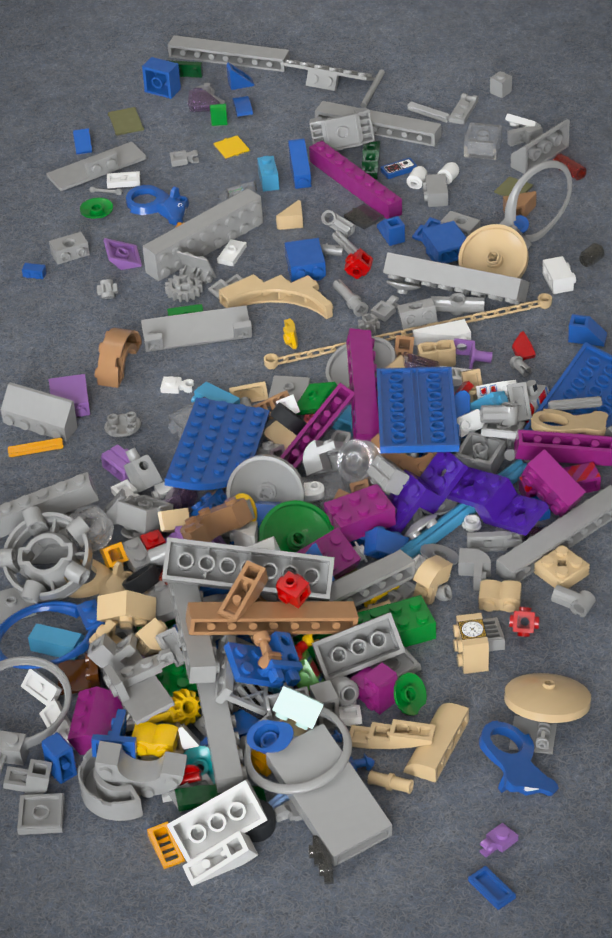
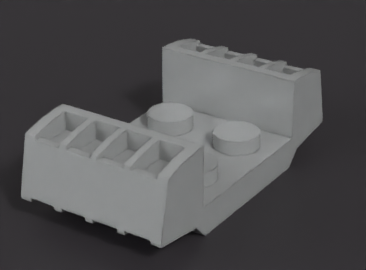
[309,107,375,151]

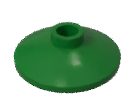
[80,198,113,219]
[394,673,427,716]

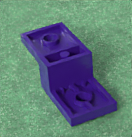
[385,452,469,533]
[447,467,549,536]

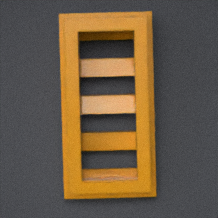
[147,821,185,869]

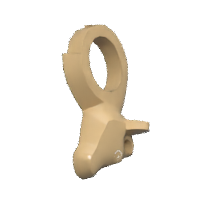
[531,409,609,436]
[64,559,133,598]

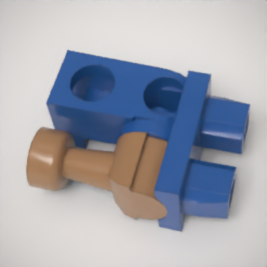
[252,630,303,687]

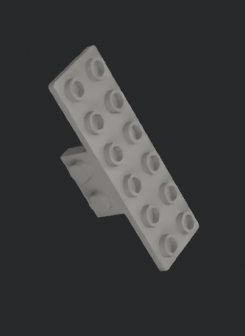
[280,59,375,91]
[46,142,147,191]
[99,648,175,725]

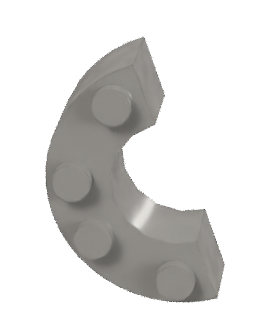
[95,741,187,798]
[78,748,143,821]

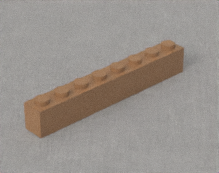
[185,601,359,635]

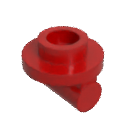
[180,765,202,786]

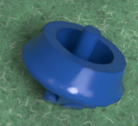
[514,215,529,234]

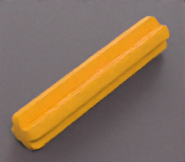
[8,438,63,457]

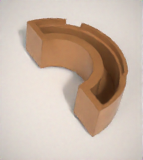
[95,327,142,388]
[371,433,437,477]
[180,497,253,543]

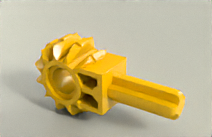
[147,689,201,725]

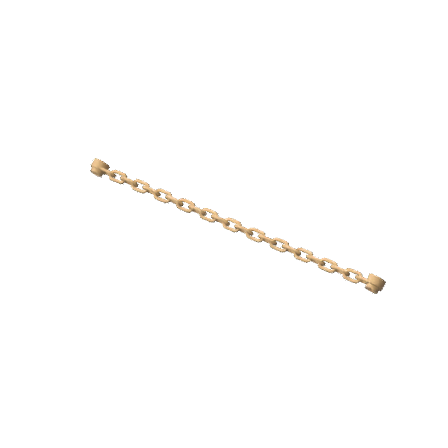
[264,293,552,369]

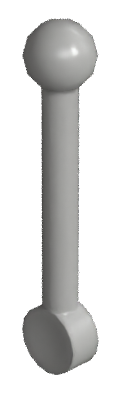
[89,186,123,195]

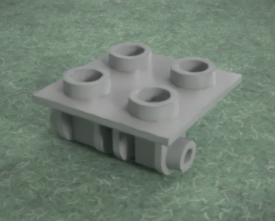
[177,251,217,284]
[509,716,557,755]

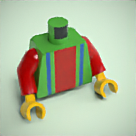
[295,634,325,695]

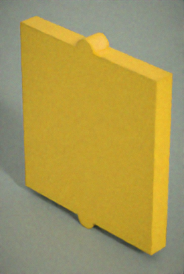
[214,135,250,159]

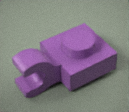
[480,823,518,857]

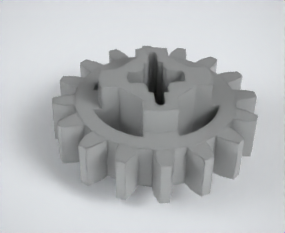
[165,273,203,302]

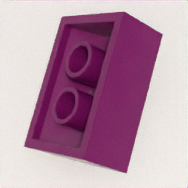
[67,687,123,755]

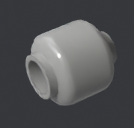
[331,676,359,706]

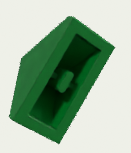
[210,104,228,126]

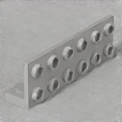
[141,306,252,352]

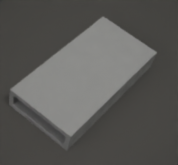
[266,724,392,866]

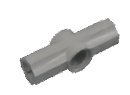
[431,293,485,316]

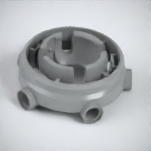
[0,506,93,604]

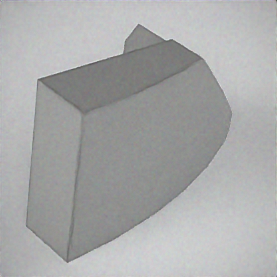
[388,581,416,603]

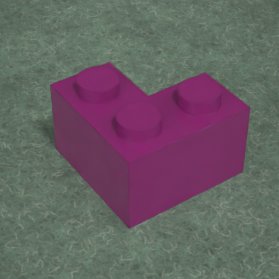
[350,662,397,715]

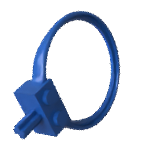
[0,599,105,669]

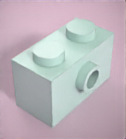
[273,685,324,730]

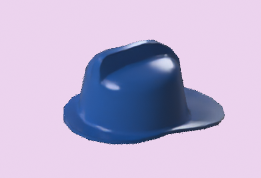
[246,720,294,755]

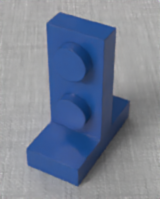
[91,709,137,759]

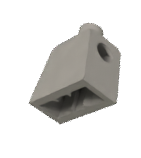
[124,447,163,492]

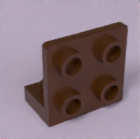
[58,644,100,695]

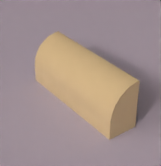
[404,703,469,783]

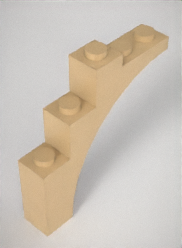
[219,274,333,319]

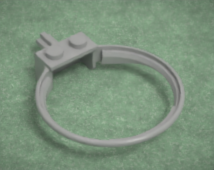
[500,160,572,249]
[0,656,72,775]
[244,683,352,794]

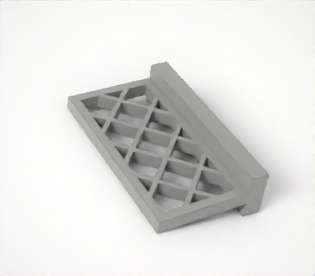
[215,635,268,716]

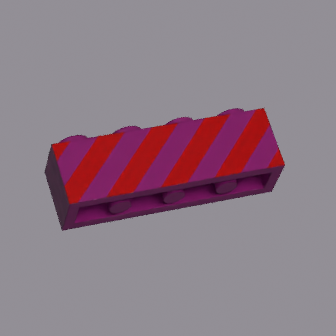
[519,462,601,502]

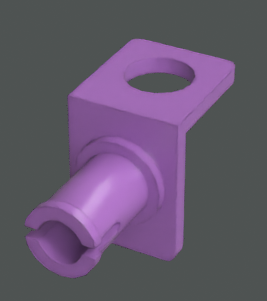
[454,338,492,369]

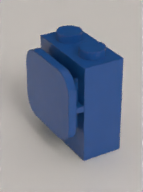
[422,221,466,264]
[284,238,326,282]

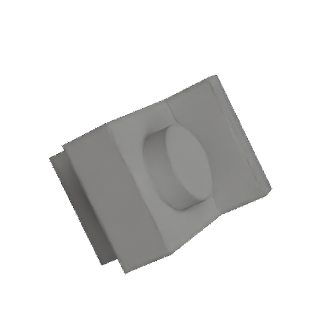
[303,439,344,476]
[458,548,491,591]
[87,633,138,670]
[3,759,52,795]

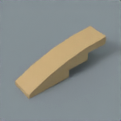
[349,719,436,749]

